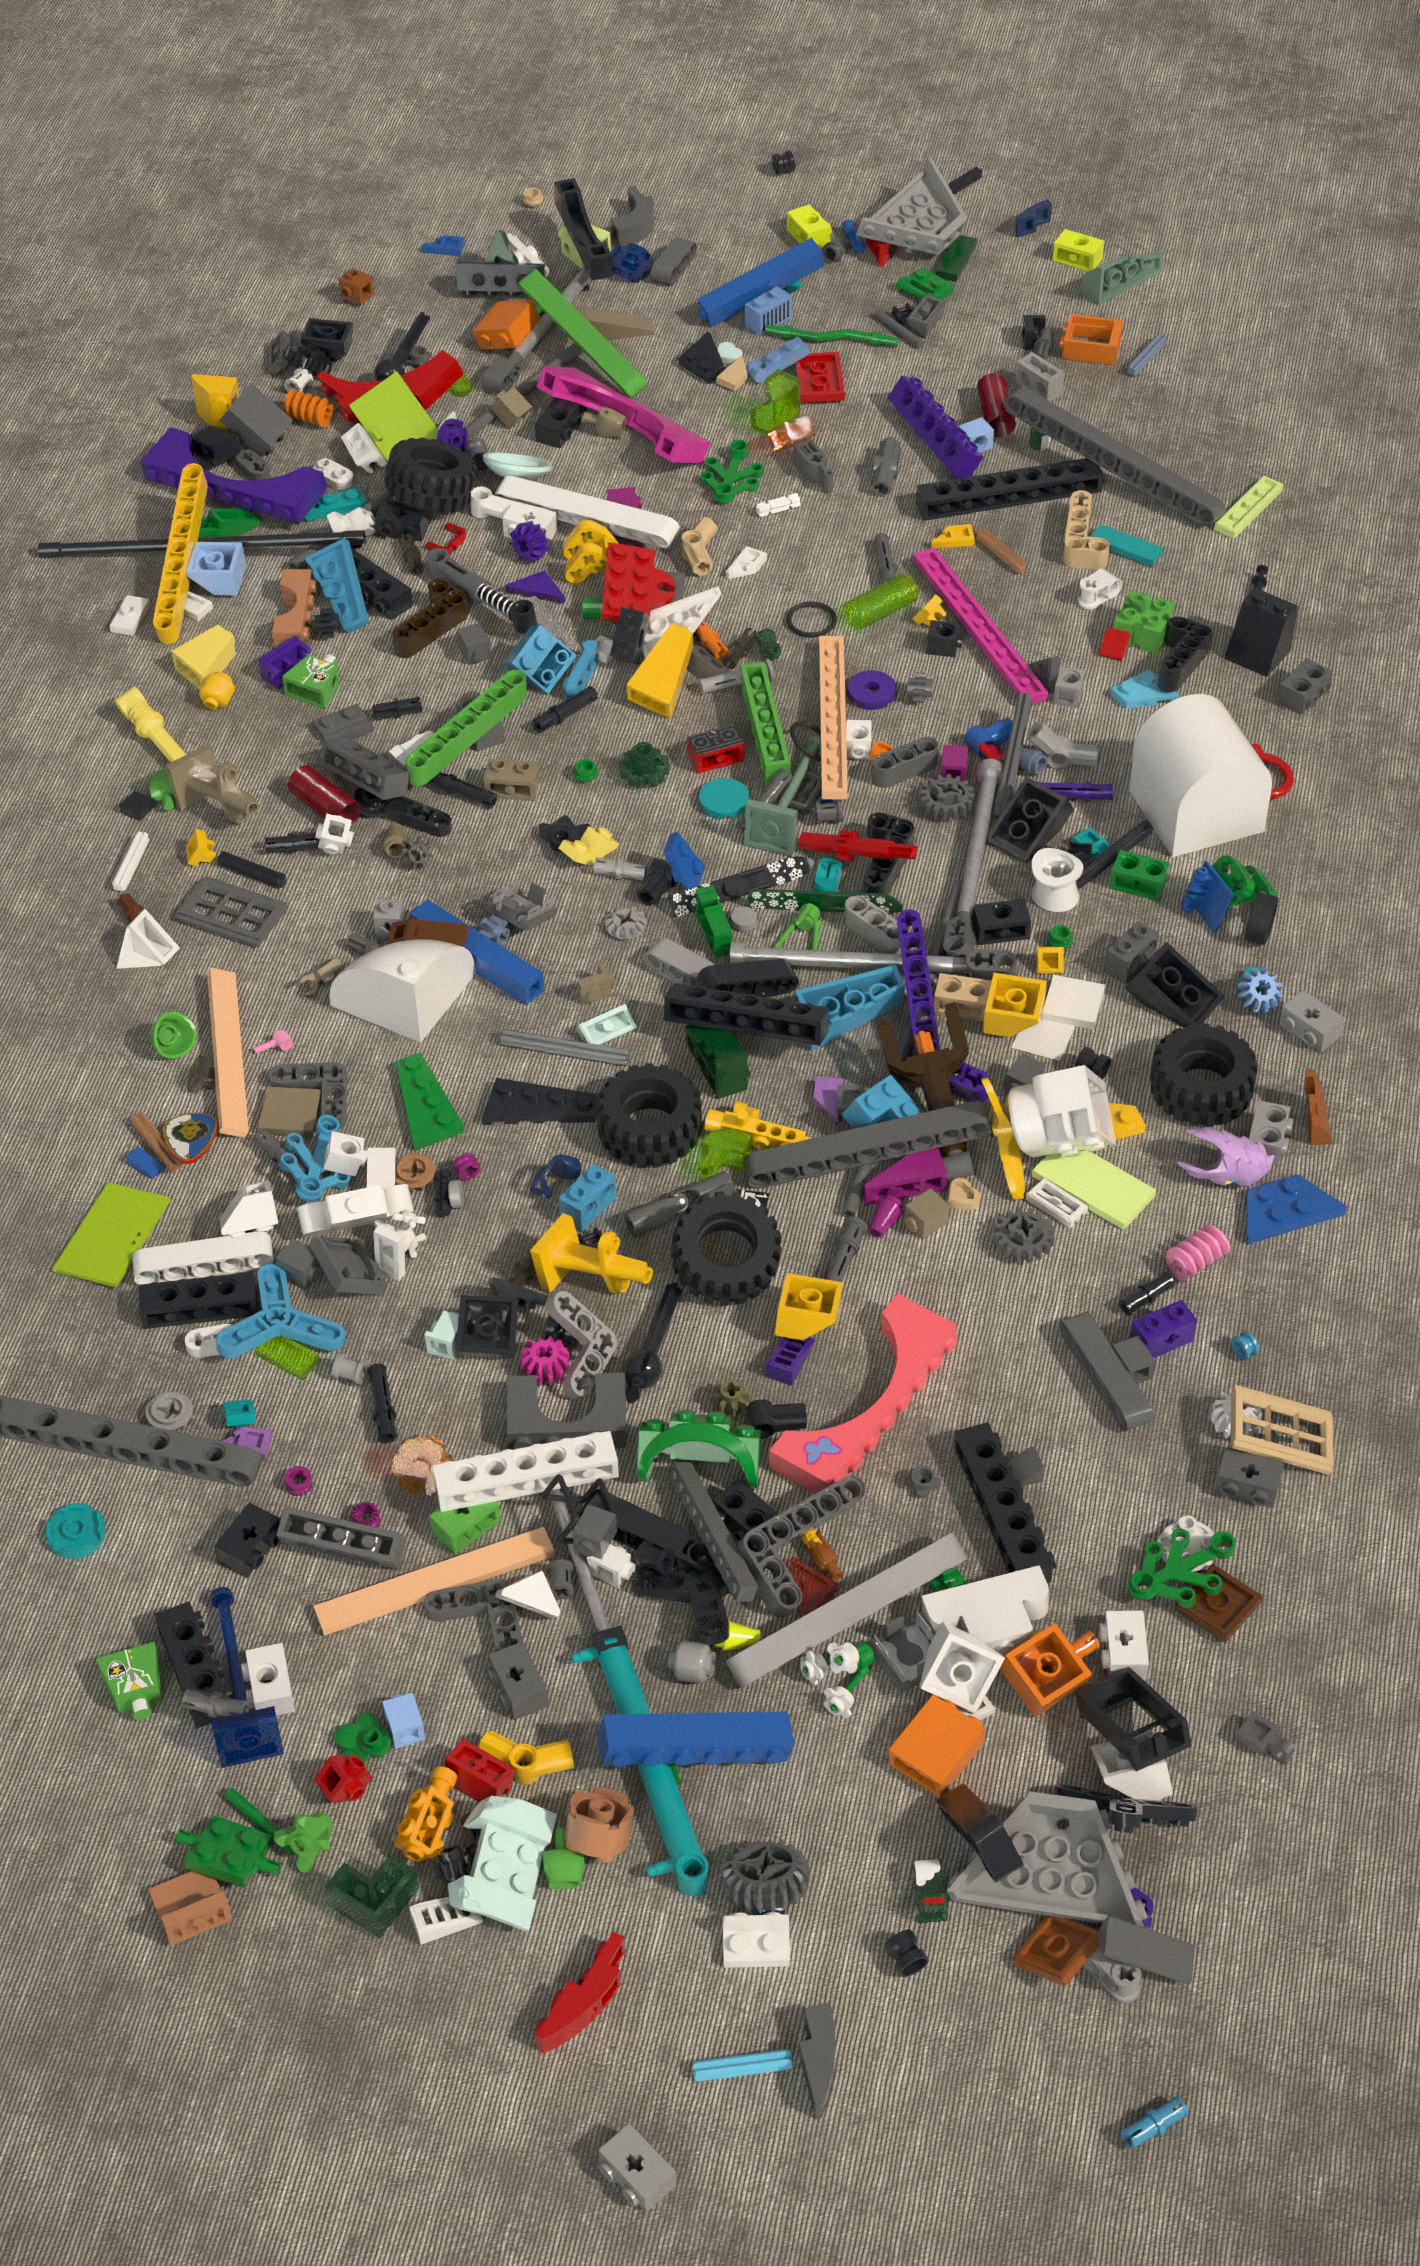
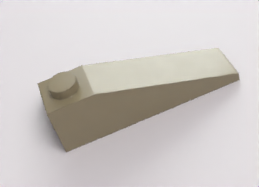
[566,307,655,345]

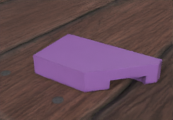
[813,1077,843,1123]

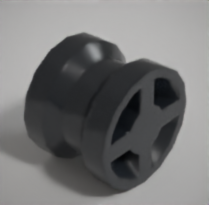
[772,151,795,175]

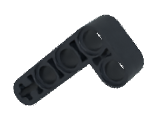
[1157,616,1212,692]
[863,812,915,895]
[694,959,799,997]
[936,1783,1024,1883]

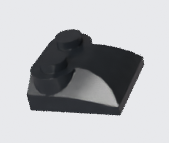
[300,318,353,360]
[456,1295,519,1359]

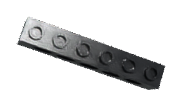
[664,983,830,1046]
[954,1422,1056,1583]

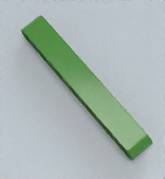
[405,670,527,786]

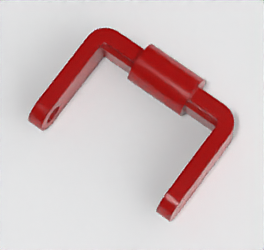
[425,523,467,555]

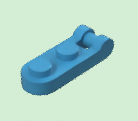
[563,640,598,697]

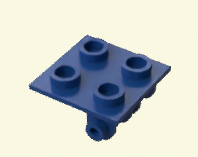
[1180,860,1233,934]

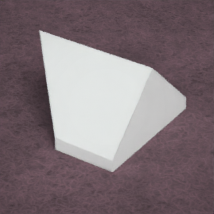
[116,909,180,969]
[495,1571,560,1618]

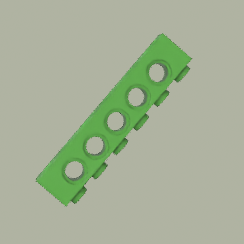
[740,662,791,787]

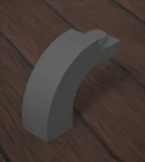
[611,186,654,248]

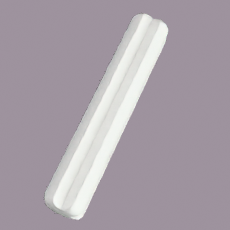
[112,831,149,892]

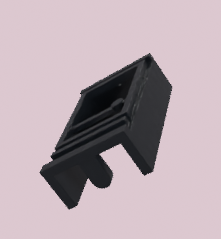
[1075,1667,1192,1772]

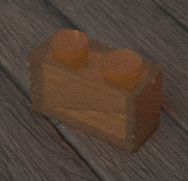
[768,414,815,452]

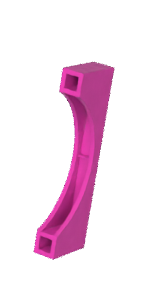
[536,366,711,463]

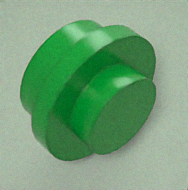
[573,759,598,782]
[1047,925,1073,949]

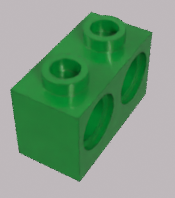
[1109,850,1170,901]

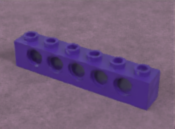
[887,375,984,478]

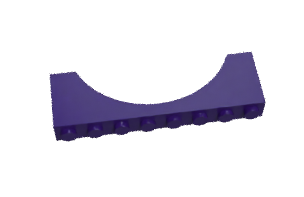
[140,427,328,525]

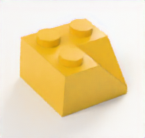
[983,973,1047,1037]
[775,1273,843,1340]

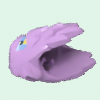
[1178,1127,1275,1187]

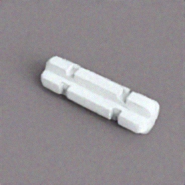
[756,493,800,517]

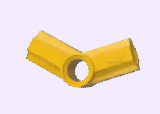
[479,1730,574,1785]

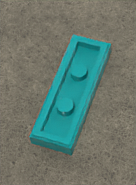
[1090,524,1163,567]

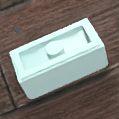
[575,1004,637,1045]

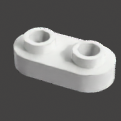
[314,458,354,490]

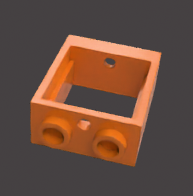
[1059,314,1124,365]

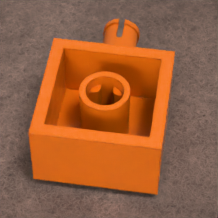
[999,1623,1100,1718]

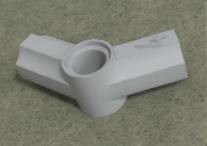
[1026,721,1098,769]

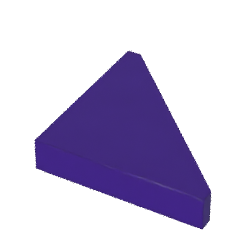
[505,570,565,604]

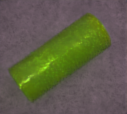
[845,573,919,630]

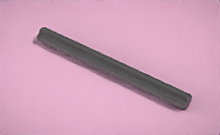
[994,693,1032,819]

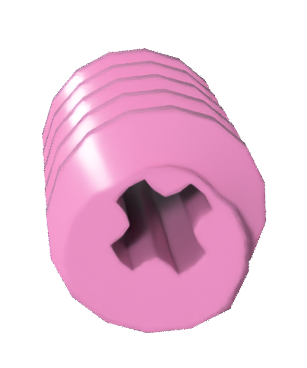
[1166,1225,1231,1282]

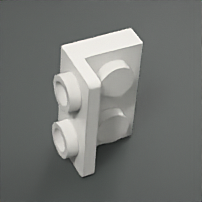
[723,1912,790,1968]

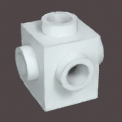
[315,814,354,854]

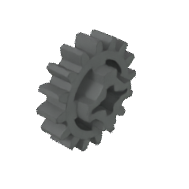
[919,774,975,821]
[993,1207,1055,1263]

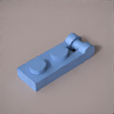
[746,337,810,383]

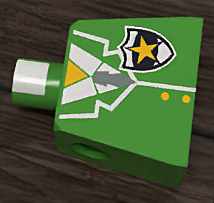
[283,655,340,709]
[96,1642,162,1720]

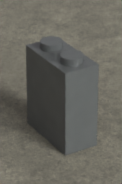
[219,383,293,457]

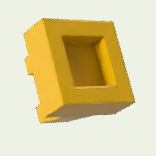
[912,595,946,627]
[186,829,216,866]

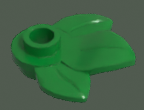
[333,1713,391,1763]

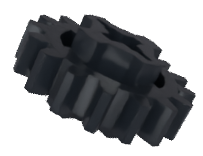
[285,343,333,374]

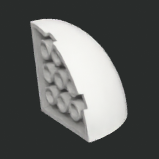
[329,939,476,1043]

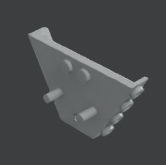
[856,157,968,255]
[947,1791,1148,1927]

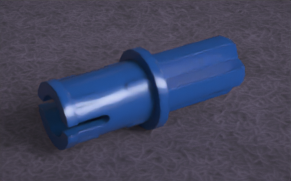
[841,219,866,253]

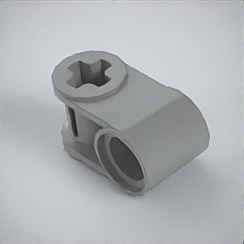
[1084,1945,1142,2003]

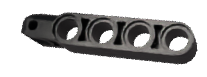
[578,1489,716,1575]

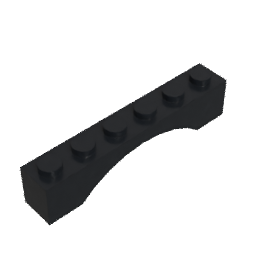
[554,178,612,281]

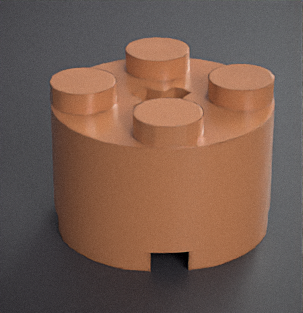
[564,1787,634,1863]

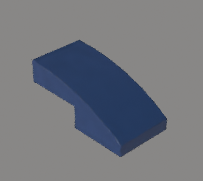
[1015,199,1052,238]

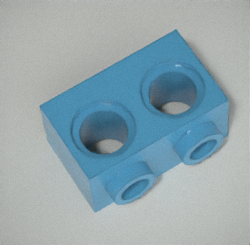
[559,1164,617,1232]

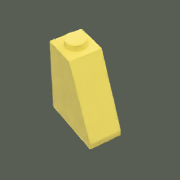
[172,624,236,689]

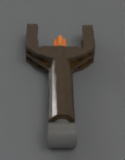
[876,1001,974,1181]

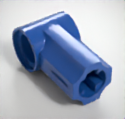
[963,717,1012,758]

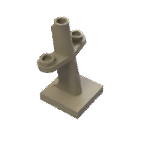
[165,744,259,824]

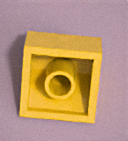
[191,374,239,430]

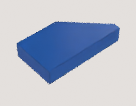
[421,235,465,256]

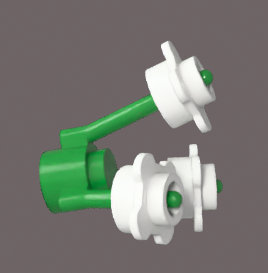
[800,1642,875,1718]

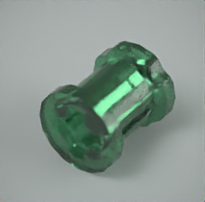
[755,629,782,661]

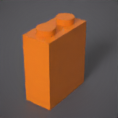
[473,299,541,350]
[889,1694,985,1797]

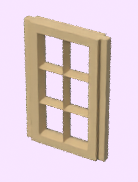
[1230,1385,1333,1475]

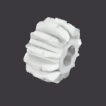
[1210,1393,1262,1440]

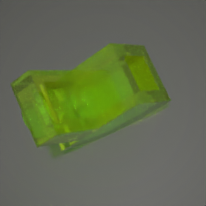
[699,1129,752,1180]

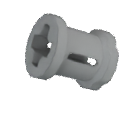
[332,1353,369,1385]

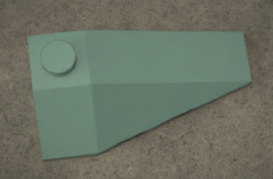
[1080,251,1164,305]

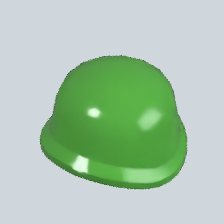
[149,1011,197,1059]

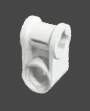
[1078,568,1122,609]

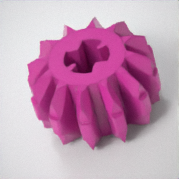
[521,1336,569,1386]

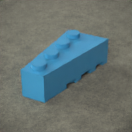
[794,965,905,1051]

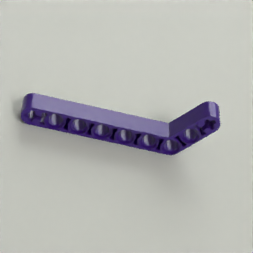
[897,909,989,1103]

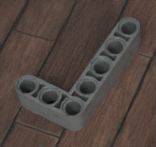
[736,1475,866,1617]

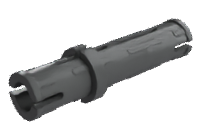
[874,533,898,590]
[736,768,793,834]
[253,1129,323,1179]

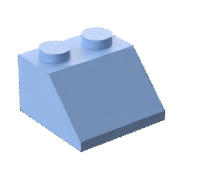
[186,542,247,596]

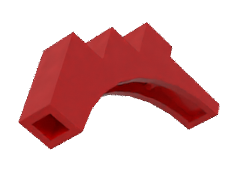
[316,350,464,425]

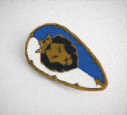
[163,1113,218,1164]

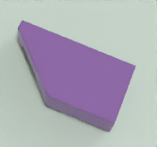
[222,1426,273,1460]

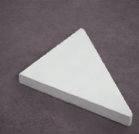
[642,586,721,659]

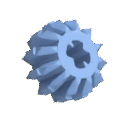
[1237,968,1283,1013]

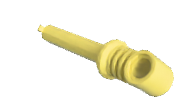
[114,686,186,763]

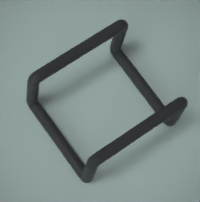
[541,1474,619,1544]

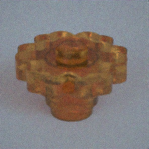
[392,1435,453,1495]

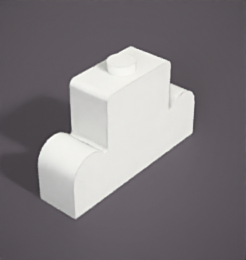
[297,1184,414,1238]
[922,1565,1049,1657]

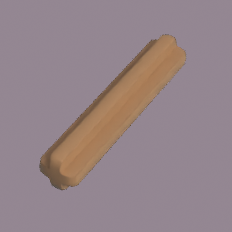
[976,527,1027,574]
[131,1112,183,1172]

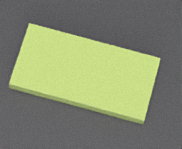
[1032,1150,1156,1230]

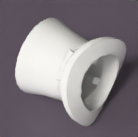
[1031,848,1083,912]

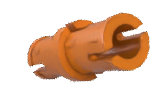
[694,620,729,660]

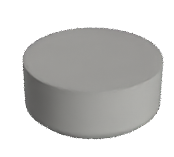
[731,907,757,932]
[448,1180,464,1208]

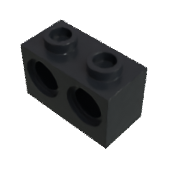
[712,1479,780,1552]

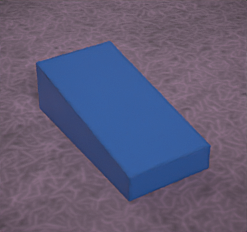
[126,1146,164,1180]

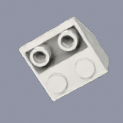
[220,1180,278,1238]

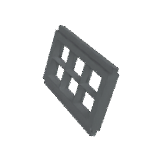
[175,876,288,948]

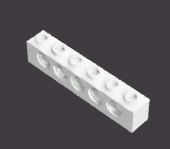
[432,1431,619,1512]

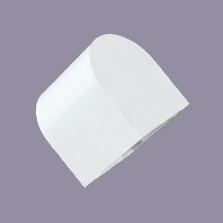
[1129,694,1272,857]

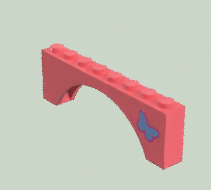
[769,1294,958,1494]

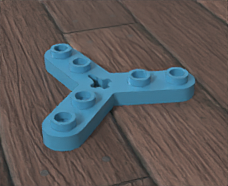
[216,1264,346,1358]

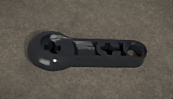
[352,787,452,837]

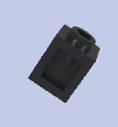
[1022,315,1046,350]

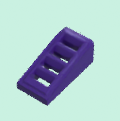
[765,1337,815,1385]

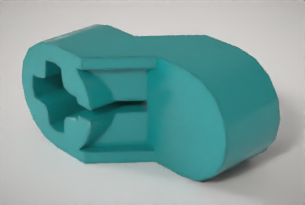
[813,857,842,892]

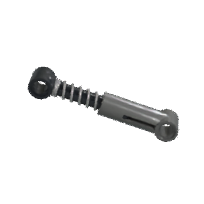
[425,548,538,634]

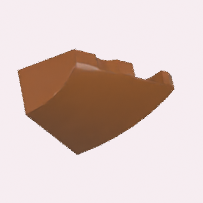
[1304,1069,1333,1145]

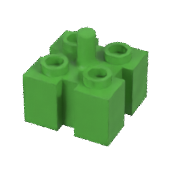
[1114,591,1175,655]

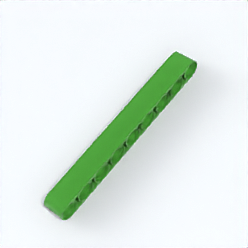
[518,268,648,399]

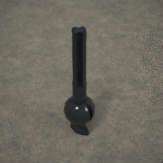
[374,312,430,381]
[623,1282,682,1404]

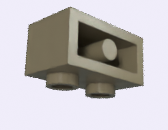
[484,758,540,801]

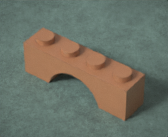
[272,569,317,648]

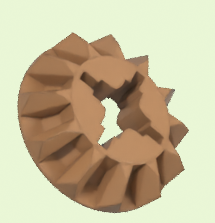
[395,1154,436,1192]

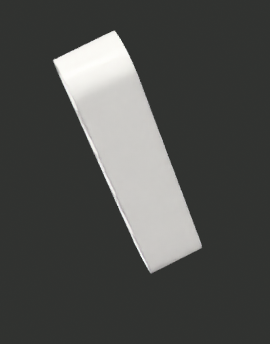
[132,1231,274,1285]

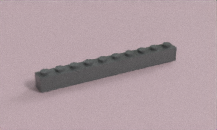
[669,1462,758,1602]

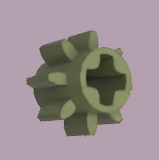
[713,1379,750,1417]

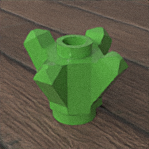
[274,1812,333,1873]

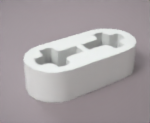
[185,1324,232,1358]

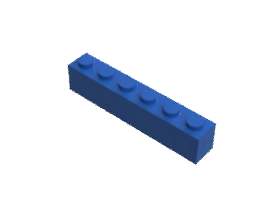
[597,1711,795,1767]

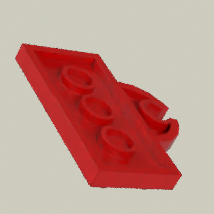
[600,542,676,625]

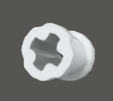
[284,367,313,393]

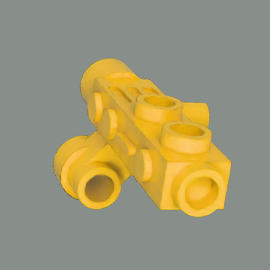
[704,1101,811,1150]

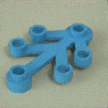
[279,1115,351,1202]

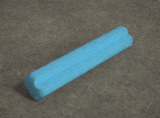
[693,2049,793,2082]

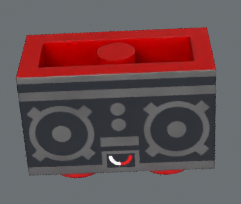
[687,724,744,774]

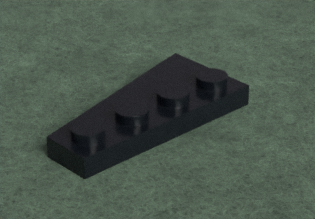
[482,1078,598,1125]

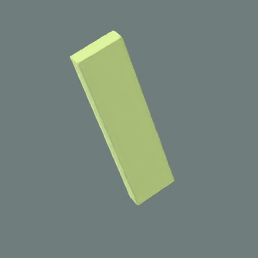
[1214,476,1284,539]

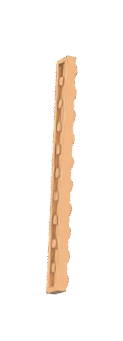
[819,636,848,800]

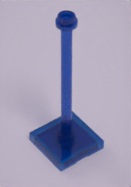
[211,1587,284,1768]

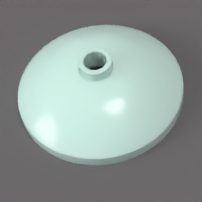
[483,452,552,480]

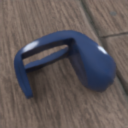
[530,1154,582,1199]

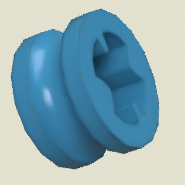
[1231,1331,1259,1360]

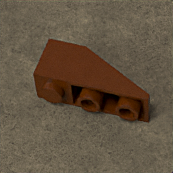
[386,919,470,947]

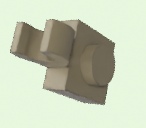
[296,957,343,996]

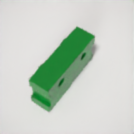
[695,885,732,958]

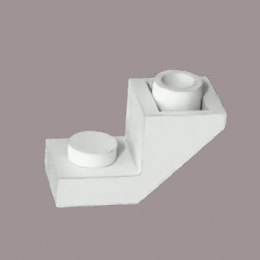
[327,507,376,536]

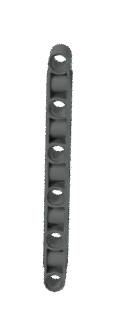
[0,1395,261,1487]

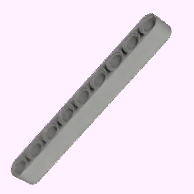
[725,1532,969,1689]

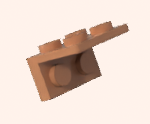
[149,1871,232,1946]

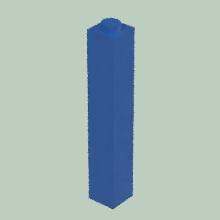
[697,237,825,327]
[409,899,544,1006]

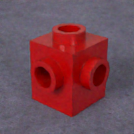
[313,1755,373,1802]

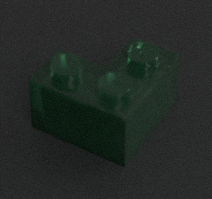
[324,1854,419,1939]

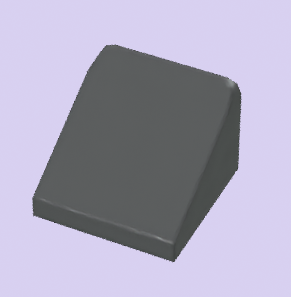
[1010,1446,1044,1486]

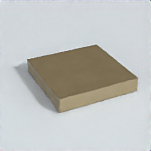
[258,1086,322,1137]

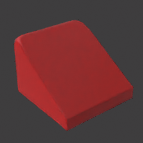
[1099,628,1130,661]
[978,743,1006,765]

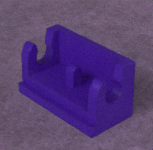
[258,635,312,689]

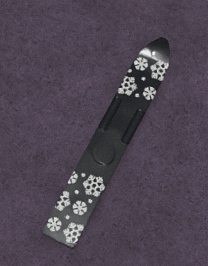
[667,856,815,918]

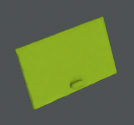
[349,372,439,461]
[52,1182,171,1288]

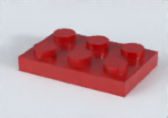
[795,352,845,403]

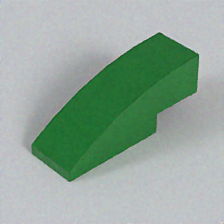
[198,509,260,538]

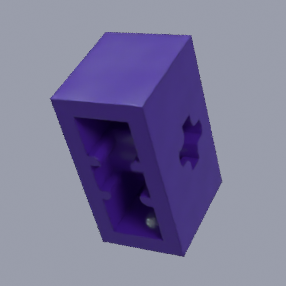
[1130,1299,1197,1358]

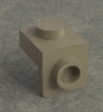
[577,962,615,1005]

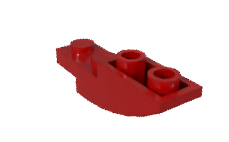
[534,1931,625,2054]

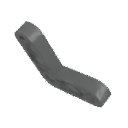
[268,1062,348,1130]
[424,1579,522,1652]

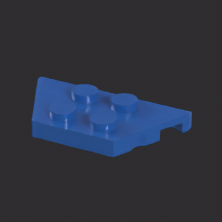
[1246,1174,1347,1245]

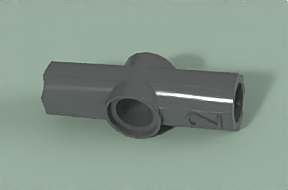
[871,437,900,497]

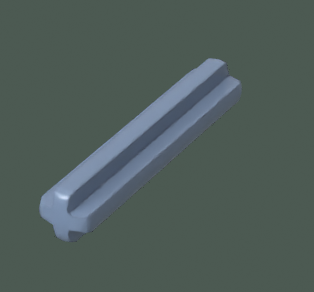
[1126,333,1167,377]

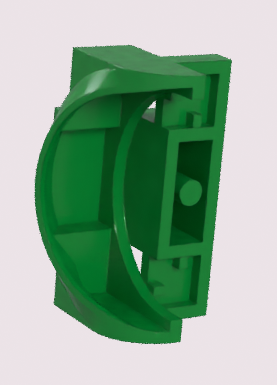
[637,1409,762,1489]

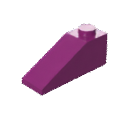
[864,1148,947,1206]

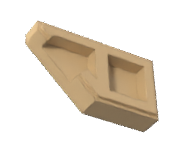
[716,356,748,391]

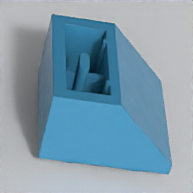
[503,625,577,694]

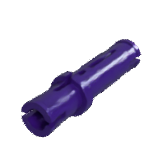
[1038,781,1113,801]

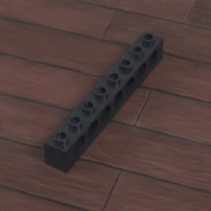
[916,458,1103,521]

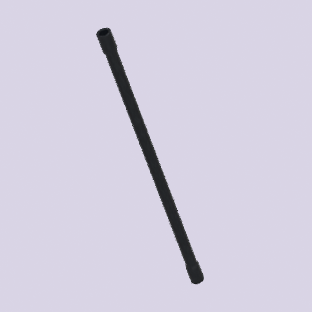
[38,530,366,557]

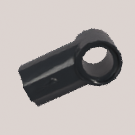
[637,858,678,907]
[747,1399,807,1439]

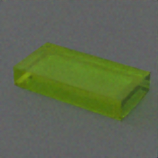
[256,1335,320,1381]

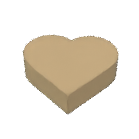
[947,1178,981,1210]

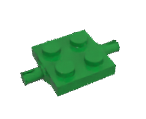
[176,1816,282,1888]

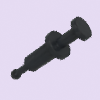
[1252,565,1268,590]

